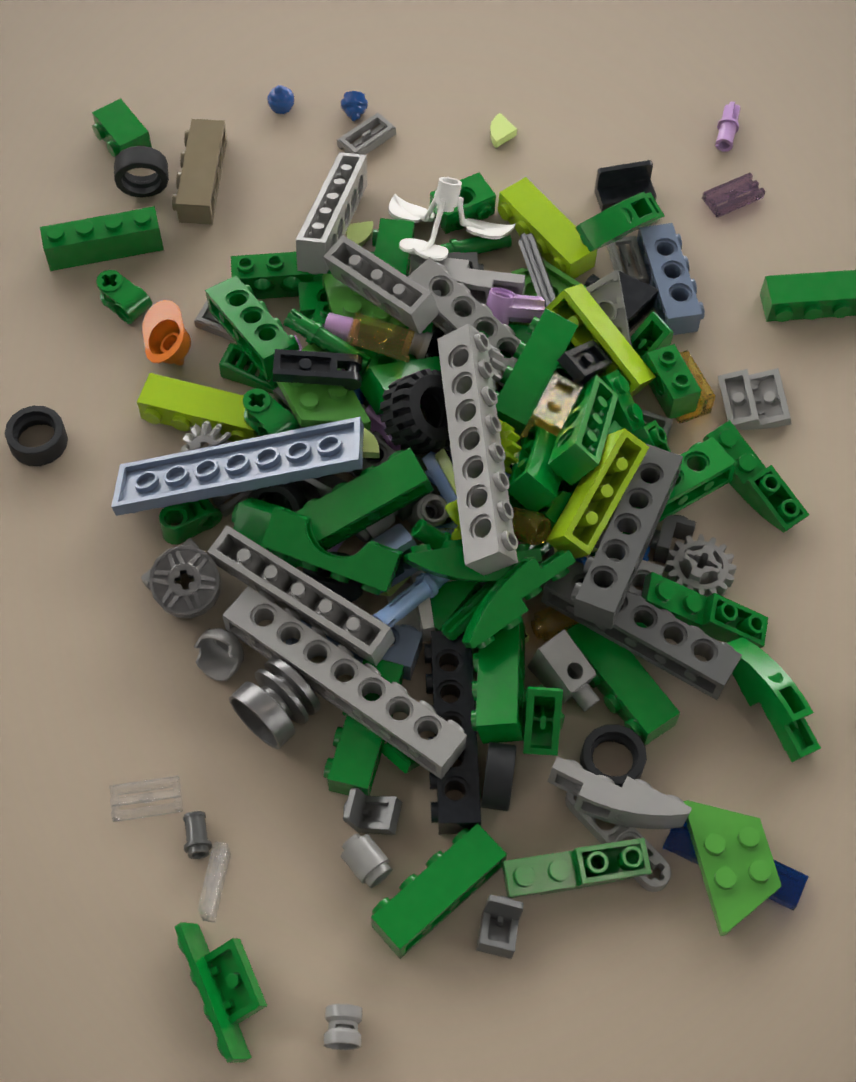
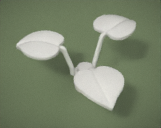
[388,177,515,261]

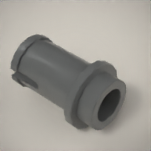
[183,811,212,859]

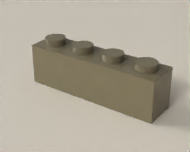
[172,119,227,225]

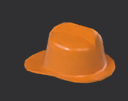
[142,300,192,366]

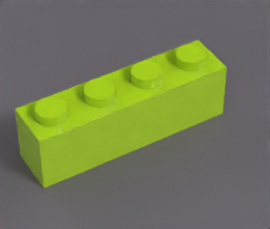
[498,177,598,279]
[546,284,656,397]
[137,373,258,442]
[546,428,649,559]

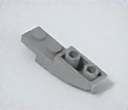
[410,254,525,305]
[548,756,692,829]

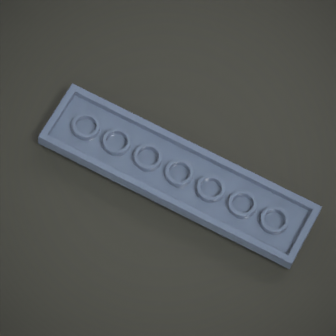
[111,416,364,516]

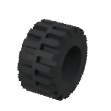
[380,369,450,455]

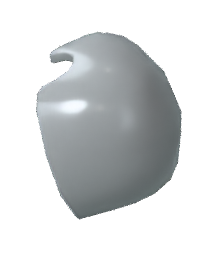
[194,628,244,681]

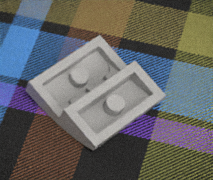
[718,368,792,430]

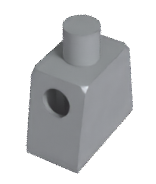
[527,629,600,712]

